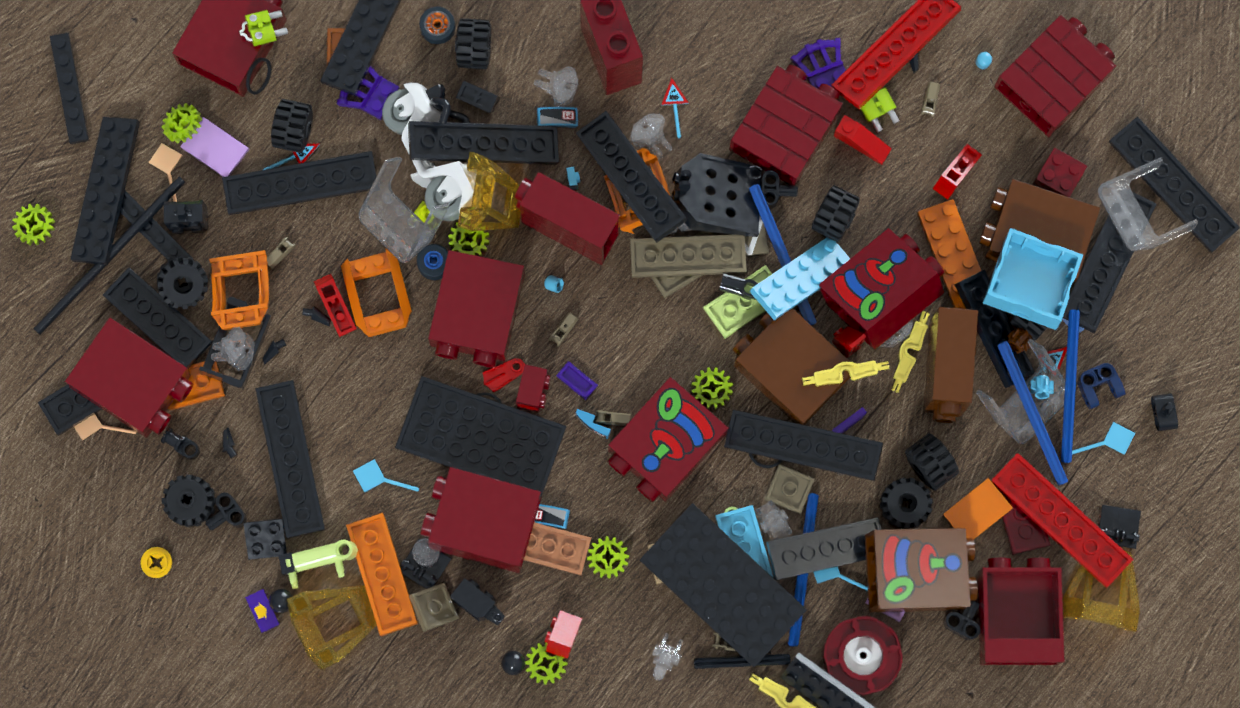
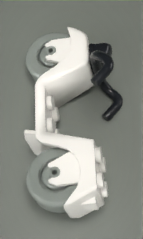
[382,83,486,221]

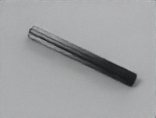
[694,654,791,669]

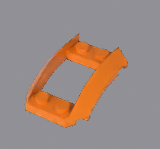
[604,148,671,234]
[341,248,412,337]
[210,250,269,330]

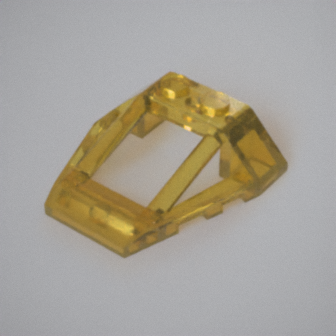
[458,152,521,231]
[1062,550,1140,632]
[287,585,377,670]

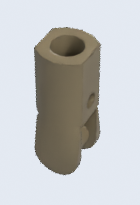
[921,82,940,117]
[267,237,296,269]
[549,312,578,347]
[595,410,630,426]

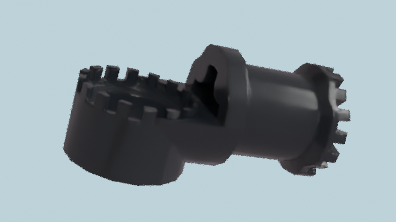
[161,427,200,459]

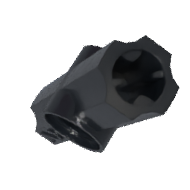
[719,274,758,300]

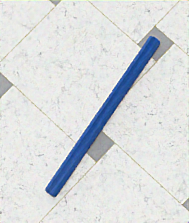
[749,184,817,326]
[1061,309,1080,463]
[998,341,1068,485]
[788,493,819,647]

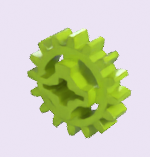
[162,103,202,143]
[12,204,55,245]
[448,219,490,257]
[691,367,733,409]
[587,536,629,579]
[525,643,567,685]

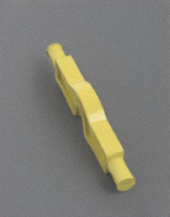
[891,311,930,393]
[802,361,889,386]
[749,673,816,708]

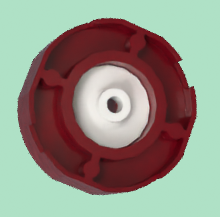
[822,616,903,696]

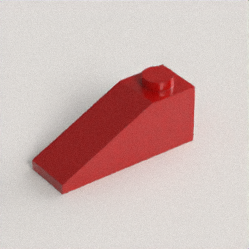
[834,115,892,165]
[933,144,982,200]
[313,274,356,337]
[832,326,867,358]

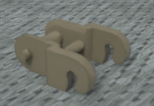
[712,632,736,652]

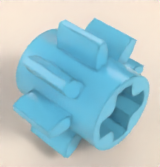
[1031,375,1054,399]

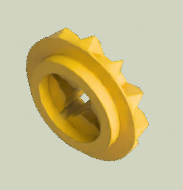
[141,547,172,578]

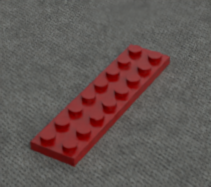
[831,0,961,110]
[991,453,1134,588]

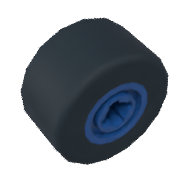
[416,244,448,281]

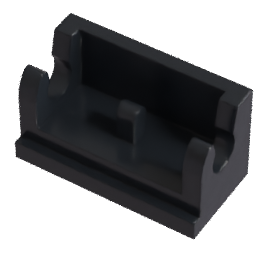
[456,81,500,113]

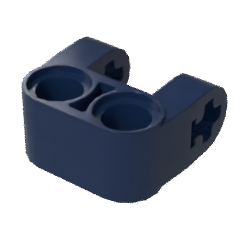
[1077,363,1126,410]

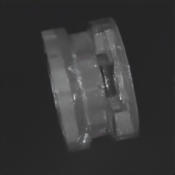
[412,538,440,568]

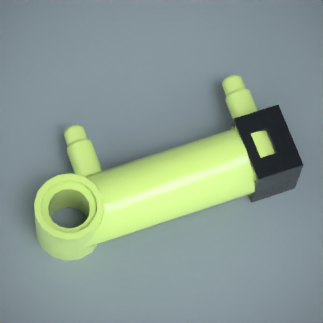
[278,540,358,589]

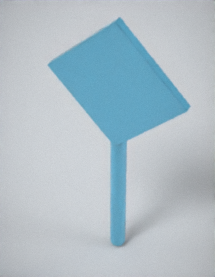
[1072,422,1135,455]
[353,459,419,492]
[813,567,868,591]

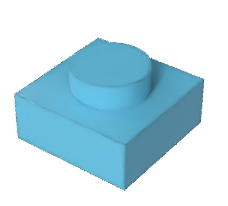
[566,167,581,190]

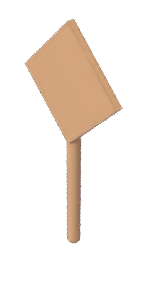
[149,143,182,202]
[74,414,137,440]

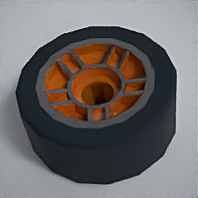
[419,6,456,45]

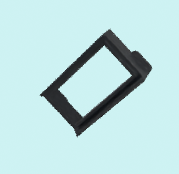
[199,297,272,390]

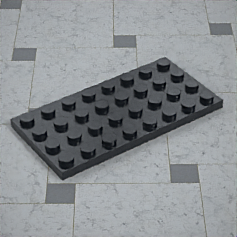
[395,376,567,498]
[639,503,807,668]

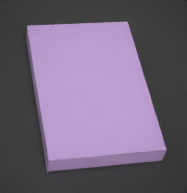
[180,117,249,177]

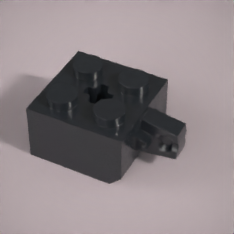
[164,200,208,234]
[450,578,505,626]

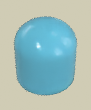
[975,52,992,69]
[544,275,564,293]

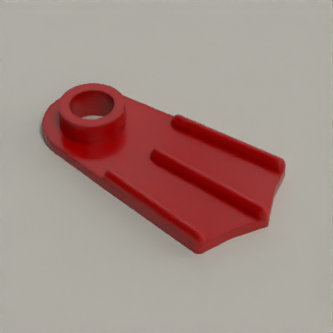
[482,358,525,393]

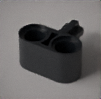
[761,170,798,209]
[1151,393,1178,431]
[205,493,247,531]
[943,600,980,641]

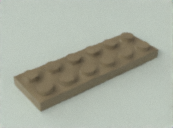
[630,235,747,278]

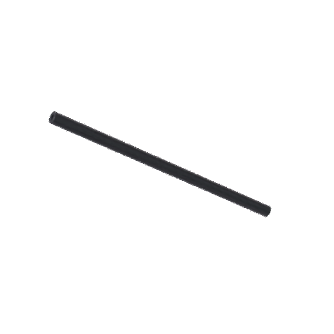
[33,176,186,335]

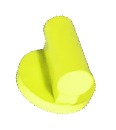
[412,201,433,222]

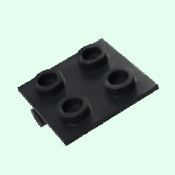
[1099,505,1141,549]
[243,519,287,560]
[401,539,451,589]

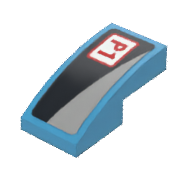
[537,107,578,128]
[576,409,611,439]
[535,504,570,529]

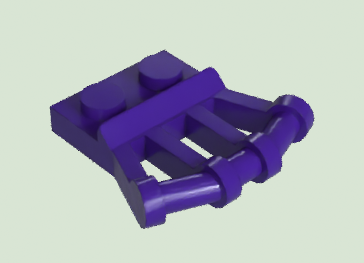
[790,38,846,89]
[337,66,400,120]

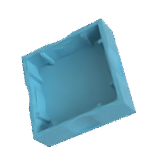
[983,228,1083,330]

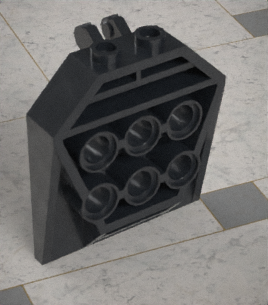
[671,153,763,237]

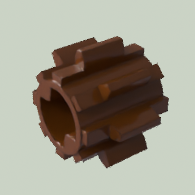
[1007,328,1032,354]

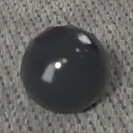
[269,589,294,613]
[501,651,525,676]

